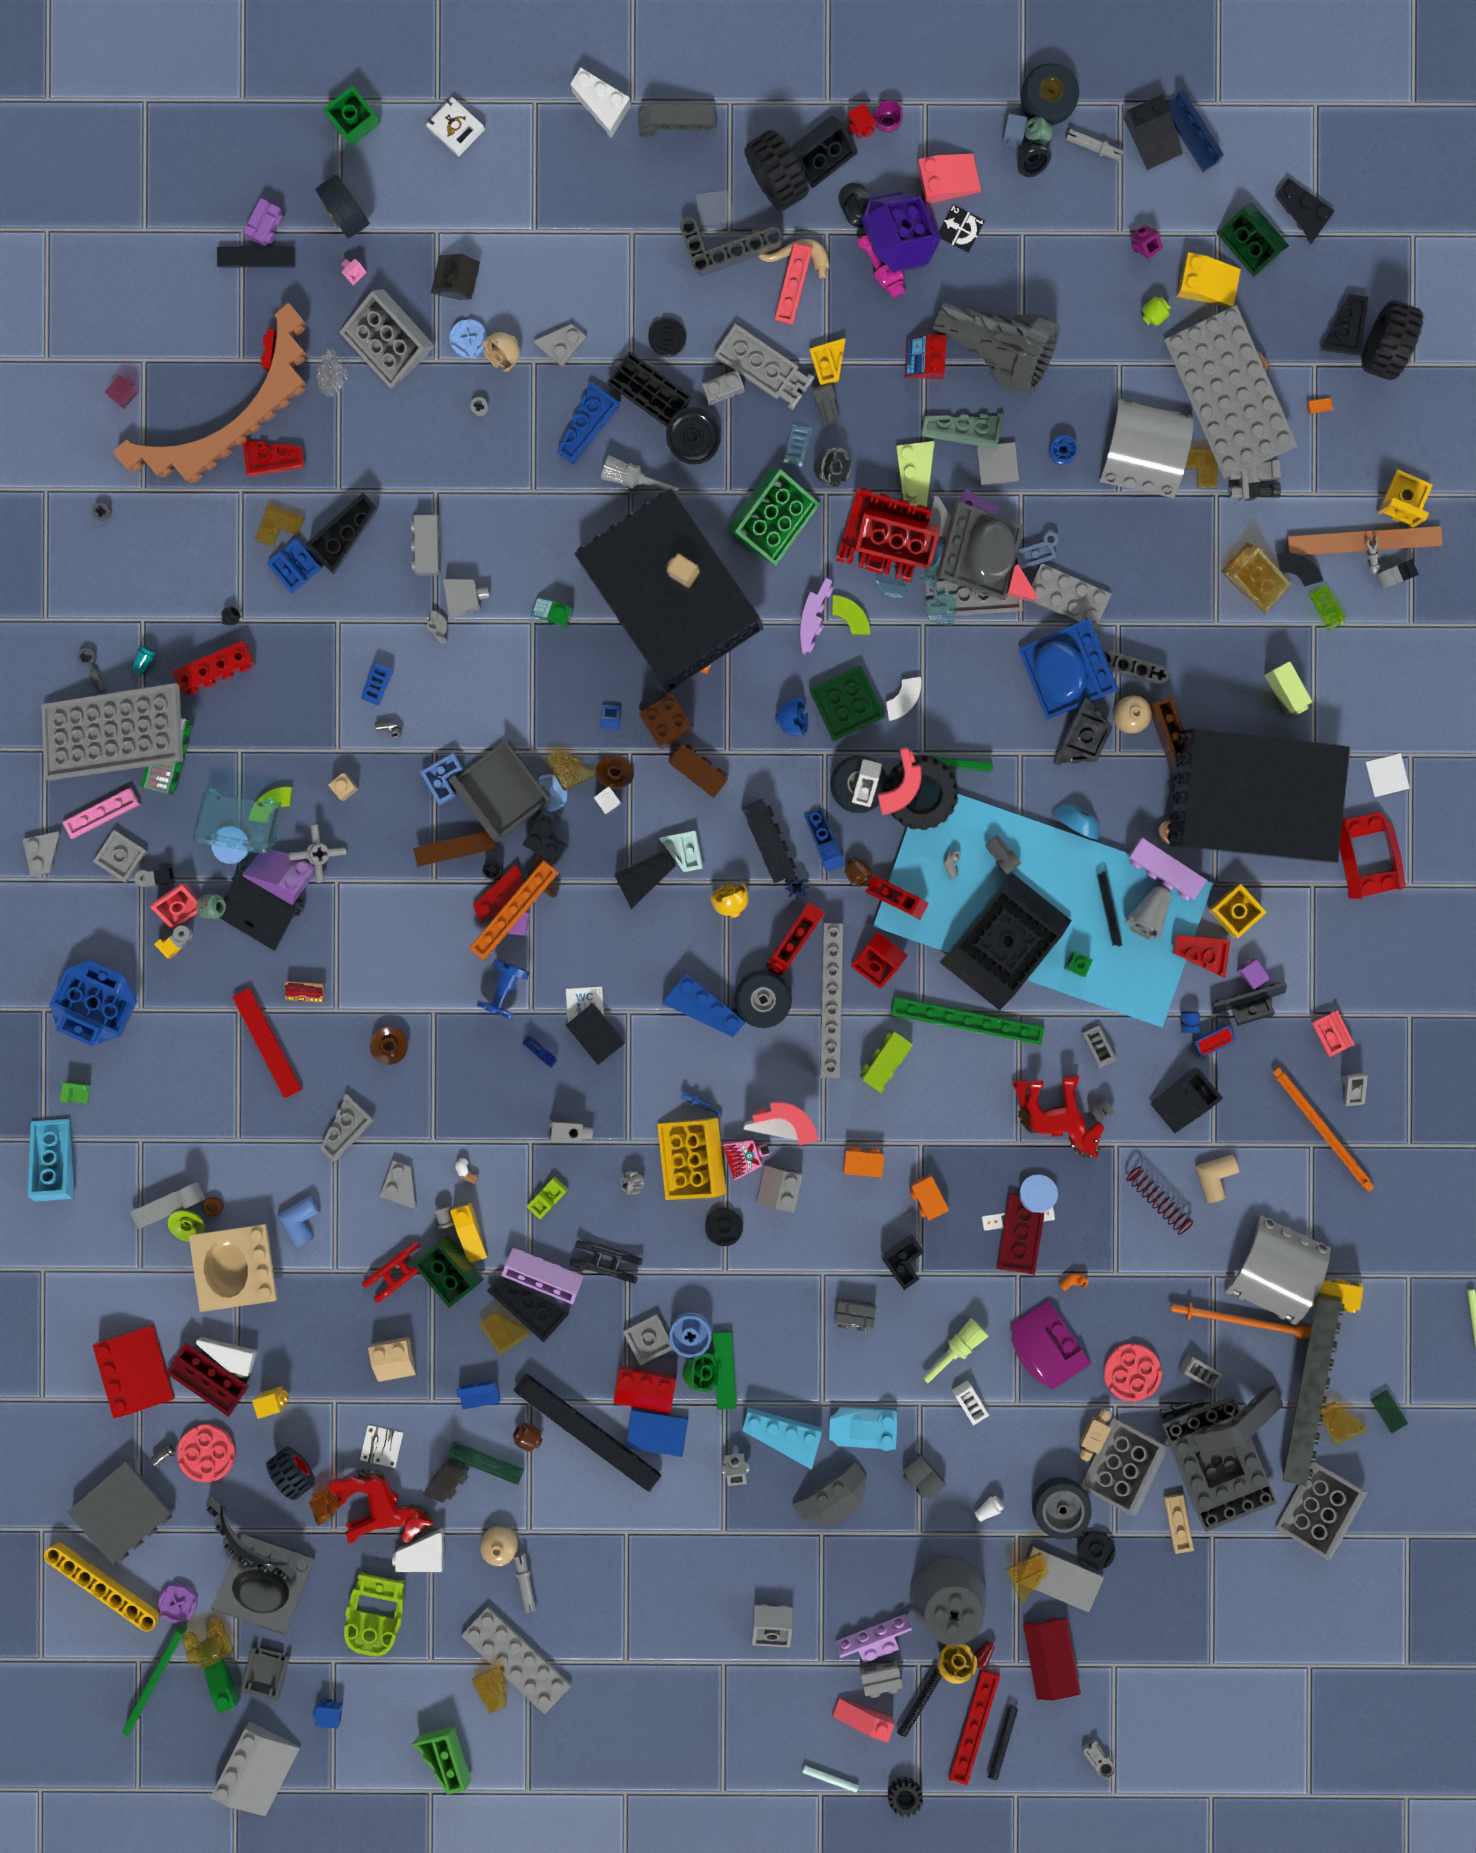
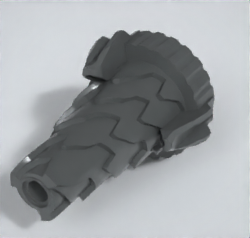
[933,302,1060,394]

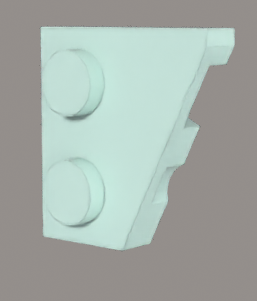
[659,831,703,872]

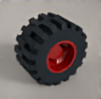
[266,1446,315,1500]

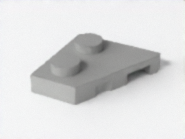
[534,324,587,368]
[22,831,61,877]

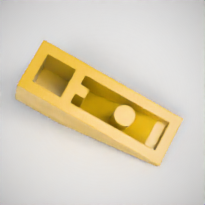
[450,1203,488,1263]

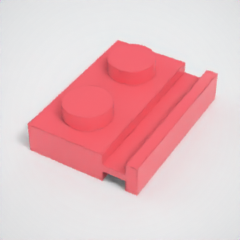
[1311,1010,1355,1057]

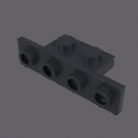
[1211,982,1287,1026]

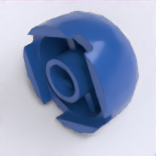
[775,697,809,736]

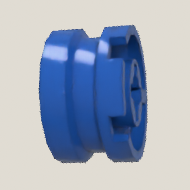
[1049,435,1078,465]

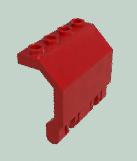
[836,488,932,583]

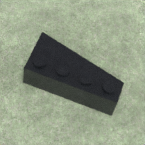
[306,493,378,574]
[741,799,796,883]

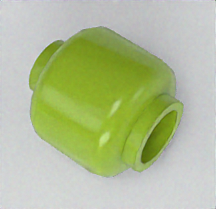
[1141,297,1171,326]

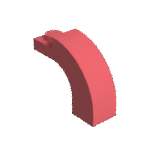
[878,747,921,815]
[752,1101,818,1145]

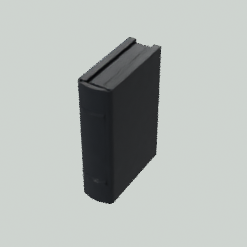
[566,1003,626,1065]

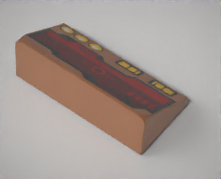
[285,981,325,1003]

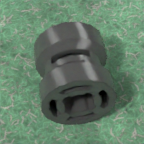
[1088,1097,1115,1123]

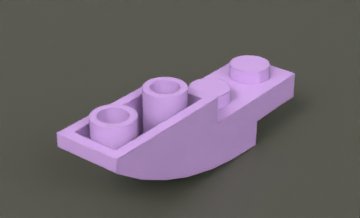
[800,578,834,656]

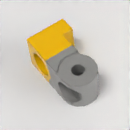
[154,925,193,959]

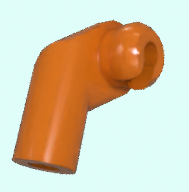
[1059,1273,1088,1292]

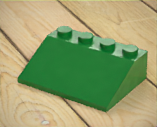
[726,467,820,566]

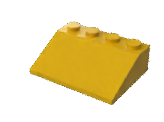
[657,1118,726,1200]

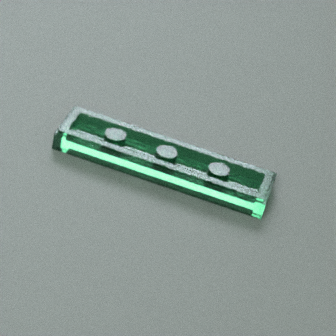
[447,1441,524,1485]

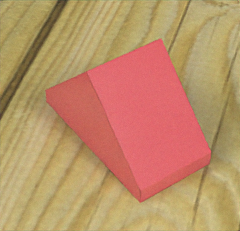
[1007,564,1038,602]

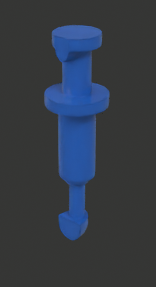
[680,1089,722,1117]

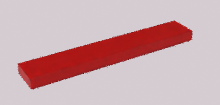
[232,988,303,1099]
[948,1669,1000,1785]

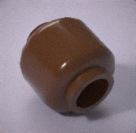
[844,857,873,887]
[513,1423,543,1452]

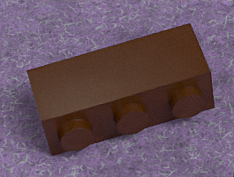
[668,744,728,798]

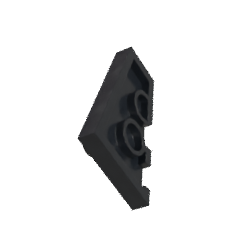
[1275,178,1335,244]

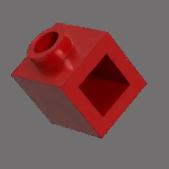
[847,103,876,139]

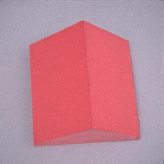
[150,883,198,930]

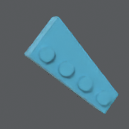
[742,1407,822,1470]

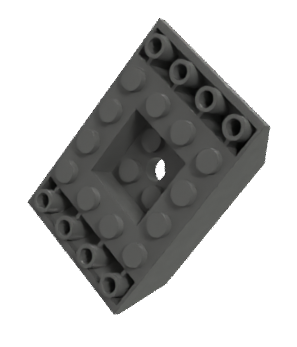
[1162,1395,1277,1532]

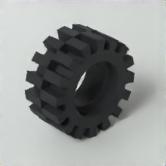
[888,1777,923,1817]

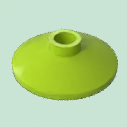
[168,1210,205,1242]

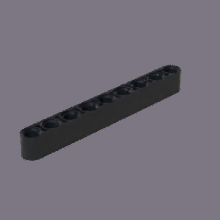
[514,1374,662,1492]

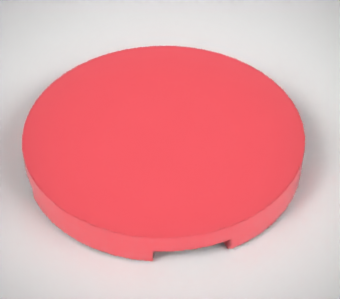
[1103,1343,1162,1402]
[177,1424,236,1482]

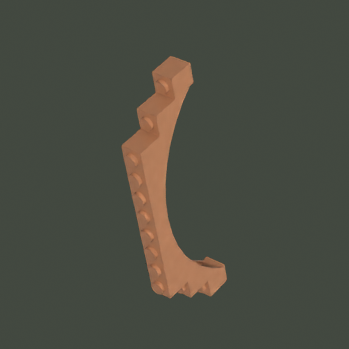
[112,302,307,483]

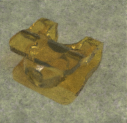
[182,1617,233,1669]

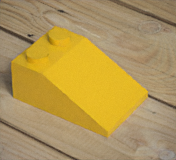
[1176,252,1241,307]

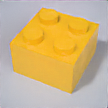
[1208,884,1267,938]

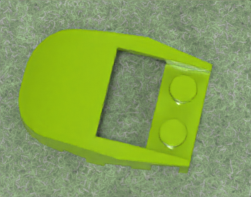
[344,1572,405,1656]

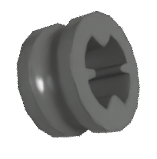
[92,502,112,521]

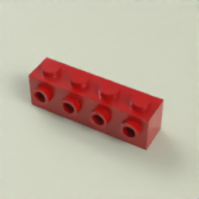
[172,641,255,696]

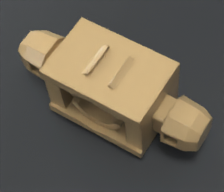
[1080,1409,1111,1461]

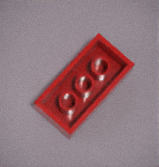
[855,507,942,570]

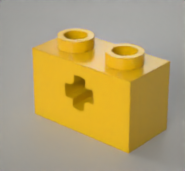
[252,1386,289,1419]

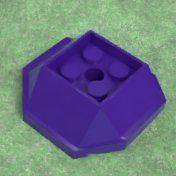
[861,192,941,273]

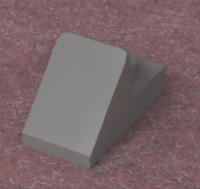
[1341,1073,1368,1106]

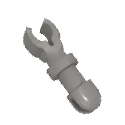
[1365,536,1380,575]

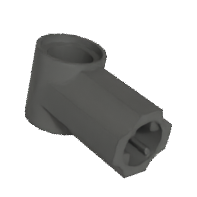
[812,383,839,425]
[985,835,1022,875]

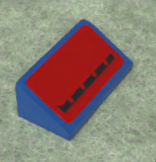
[1193,1024,1236,1058]

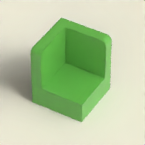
[60,1081,91,1103]

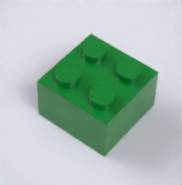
[322,85,380,148]

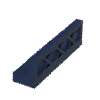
[1167,90,1224,172]

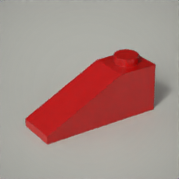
[865,875,929,920]

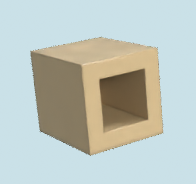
[667,554,700,588]
[328,773,359,801]

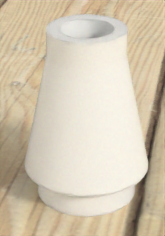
[975,1495,1004,1522]

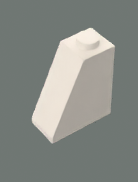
[392,1528,444,1572]

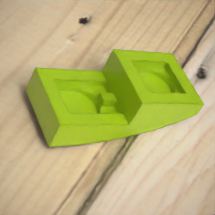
[527,1177,569,1220]

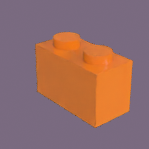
[843,1146,884,1177]
[909,1174,949,1221]

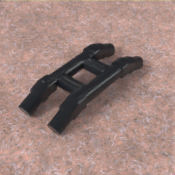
[570,1240,643,1284]

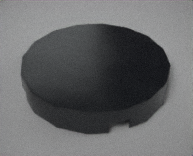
[648,318,686,357]
[705,1208,743,1246]
[1077,1531,1116,1571]

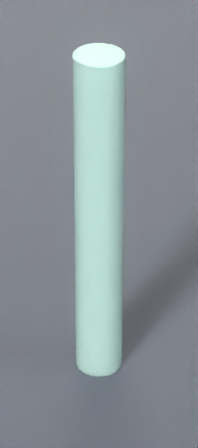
[802,1765,859,1793]

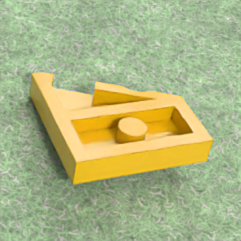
[809,338,845,386]

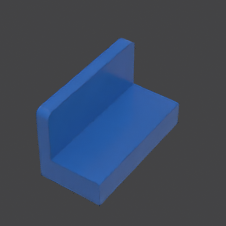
[456,1380,500,1409]

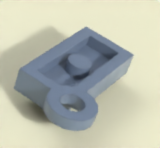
[1016,532,1059,570]

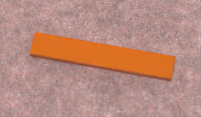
[469,860,559,961]

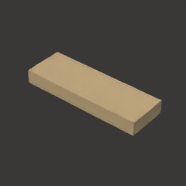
[1163,1493,1194,1554]

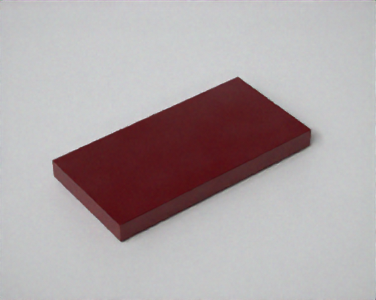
[997,1193,1045,1275]

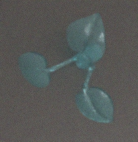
[875,543,957,626]

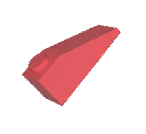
[832,1697,894,1743]

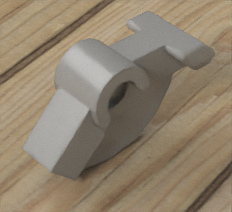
[427,610,447,644]

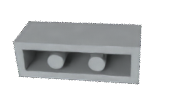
[411,515,441,576]

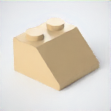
[368,1337,416,1382]

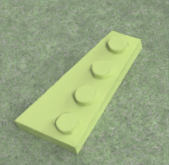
[896,441,934,507]

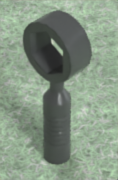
[77,648,106,692]

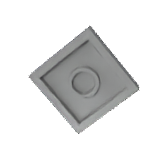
[976,442,1019,486]
[93,830,147,883]
[623,1313,673,1366]

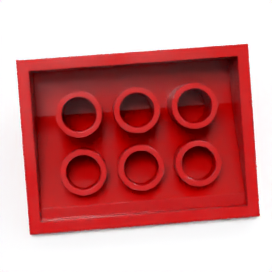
[92,1325,175,1419]

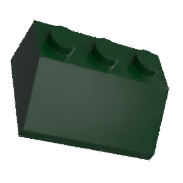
[1217,202,1289,277]
[413,1235,484,1308]

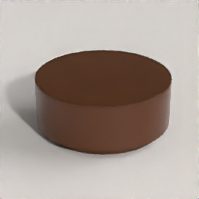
[203,1197,224,1217]

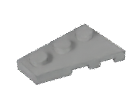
[320,1093,374,1162]

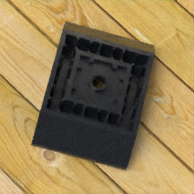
[939,872,1072,1011]

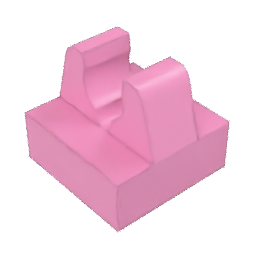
[341,259,367,286]

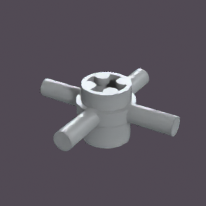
[288,825,346,883]

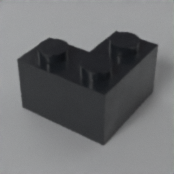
[522,809,569,865]
[880,1233,924,1290]

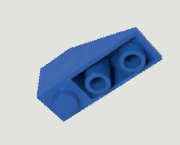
[804,808,844,872]

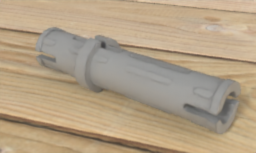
[1066,129,1124,162]
[514,1553,536,1613]

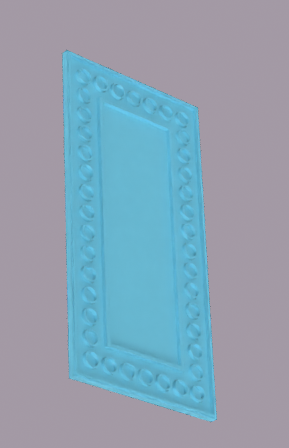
[873,782,1213,1028]

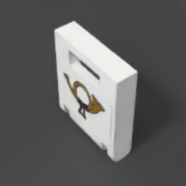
[425,97,485,157]

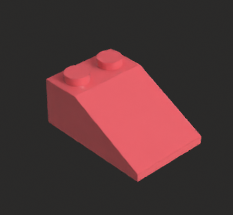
[917,154,981,204]

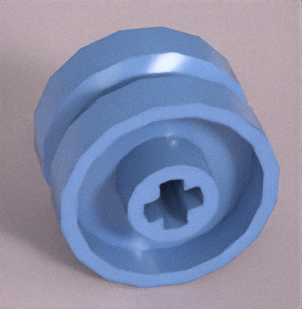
[669,1311,712,1358]

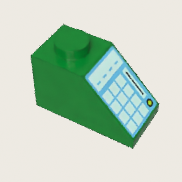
[531,597,573,628]

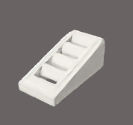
[952,1381,989,1426]

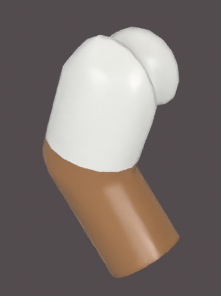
[455,1158,478,1185]

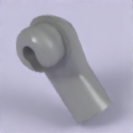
[944,850,961,879]

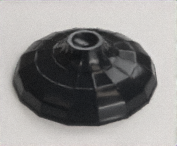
[666,407,721,465]

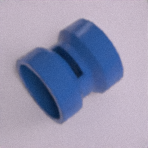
[1181,1013,1201,1033]

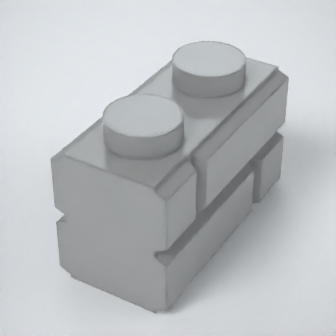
[702,370,744,406]
[860,1661,903,1698]

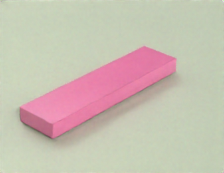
[62,787,140,839]

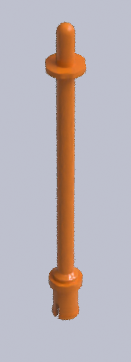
[1169,1302,1311,1339]

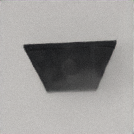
[1053,696,1113,765]

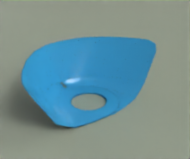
[1052,804,1100,840]

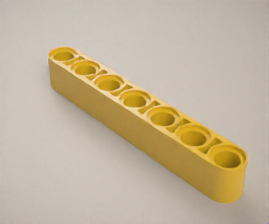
[44,1542,160,1631]

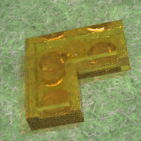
[1185,449,1218,489]
[255,504,305,548]

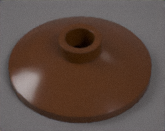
[596,756,634,789]
[370,1026,408,1065]

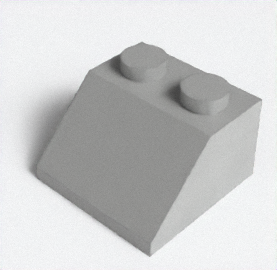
[757,1165,803,1213]
[752,1604,793,1648]

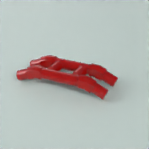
[362,1241,420,1303]

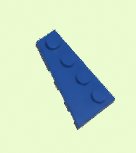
[557,381,620,465]

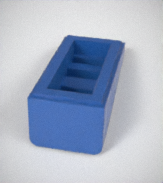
[361,662,394,706]

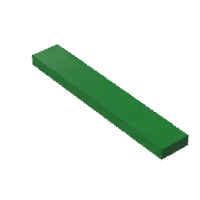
[122,1626,187,1736]

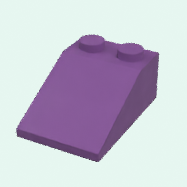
[243,847,315,905]

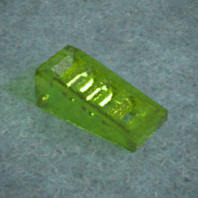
[1309,586,1346,631]

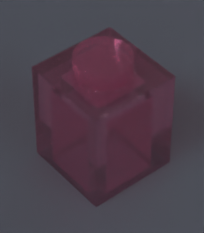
[105,375,139,409]

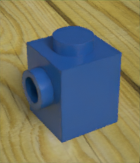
[312,1699,343,1729]

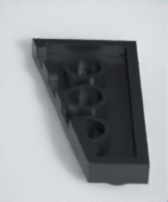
[487,1277,569,1343]

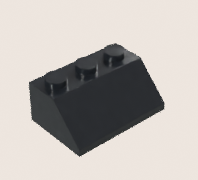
[790,115,857,189]

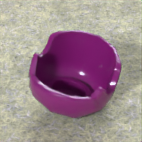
[873,100,903,133]

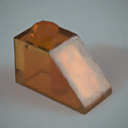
[309,1486,341,1526]

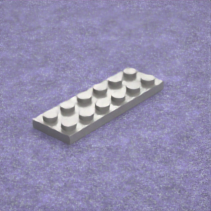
[461,1606,571,1715]

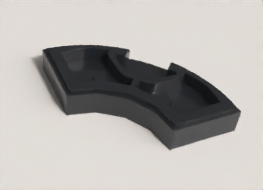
[1276,552,1323,586]

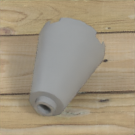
[1124,885,1172,941]

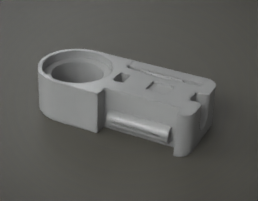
[1082,1739,1115,1779]

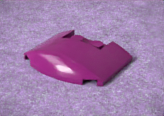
[1010,1300,1091,1389]

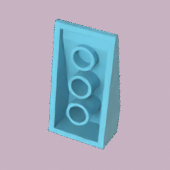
[28,1119,74,1202]

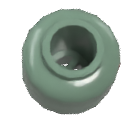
[1024,116,1053,146]
[197,894,226,919]

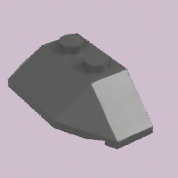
[792,1460,866,1527]

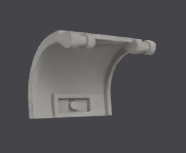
[1100,399,1194,498]
[1225,1215,1331,1325]

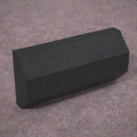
[607,351,692,427]

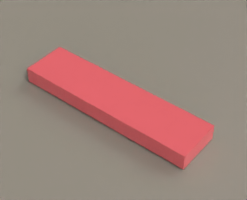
[774,242,813,325]

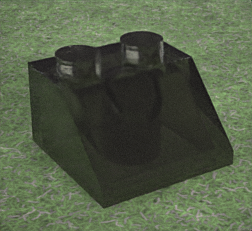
[431,254,480,300]
[423,1454,469,1503]

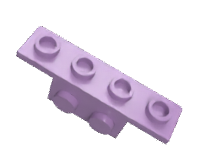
[835,1614,912,1663]

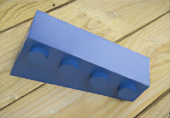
[662,973,746,1037]

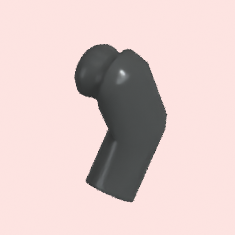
[375,720,402,739]

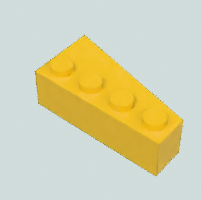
[1312,1278,1363,1313]

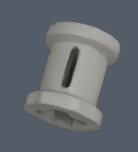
[433,1206,454,1229]

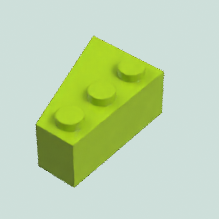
[860,1031,913,1093]

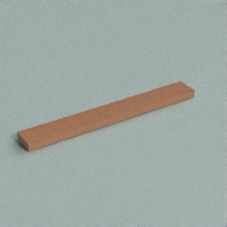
[1287,526,1443,556]

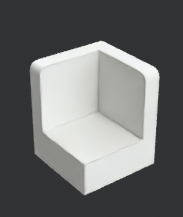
[594,787,621,814]

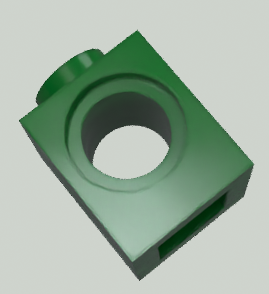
[1065,952,1093,977]

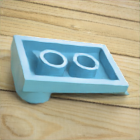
[829,1407,897,1451]

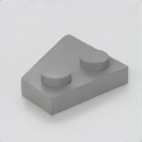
[380,1160,416,1209]

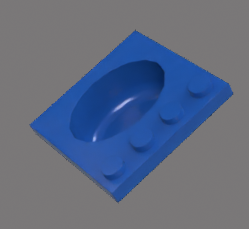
[1018,618,1119,720]

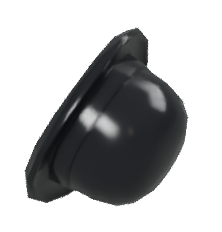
[1017,143,1052,178]

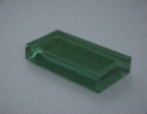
[1370,1390,1408,1433]

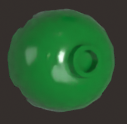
[682,1353,721,1392]

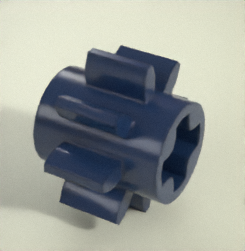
[785,876,809,900]

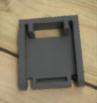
[240,1645,291,1701]

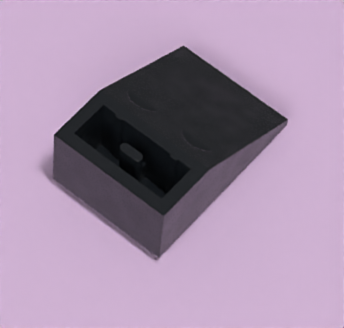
[1150,1067,1223,1133]

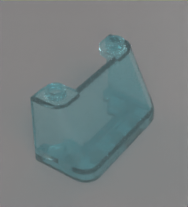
[193,789,281,853]

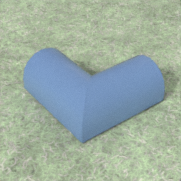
[420,753,463,805]
[277,1195,320,1248]

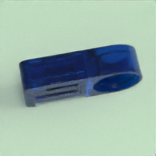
[522,1035,558,1067]

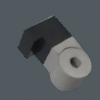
[1377,559,1419,589]
[134,864,175,887]

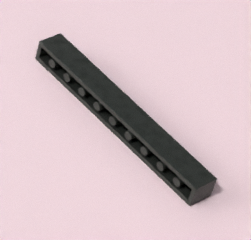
[1283,1293,1345,1487]

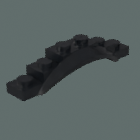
[206,1496,296,1583]

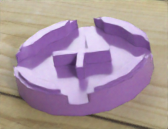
[158,1583,198,1623]

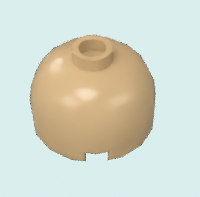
[482,332,520,372]
[1113,695,1152,734]
[480,1526,518,1566]

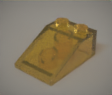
[1221,543,1292,613]

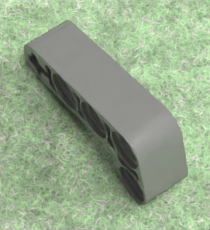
[129,1182,205,1230]

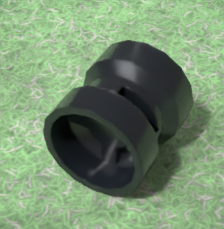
[482,860,503,879]

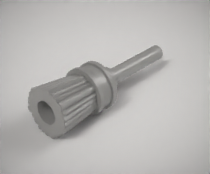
[601,455,679,495]

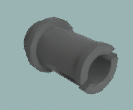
[150,1443,176,1467]

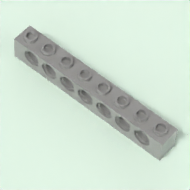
[820,923,843,1078]

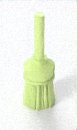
[923,1318,989,1383]

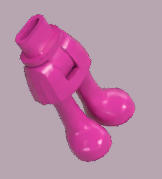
[856,235,906,298]

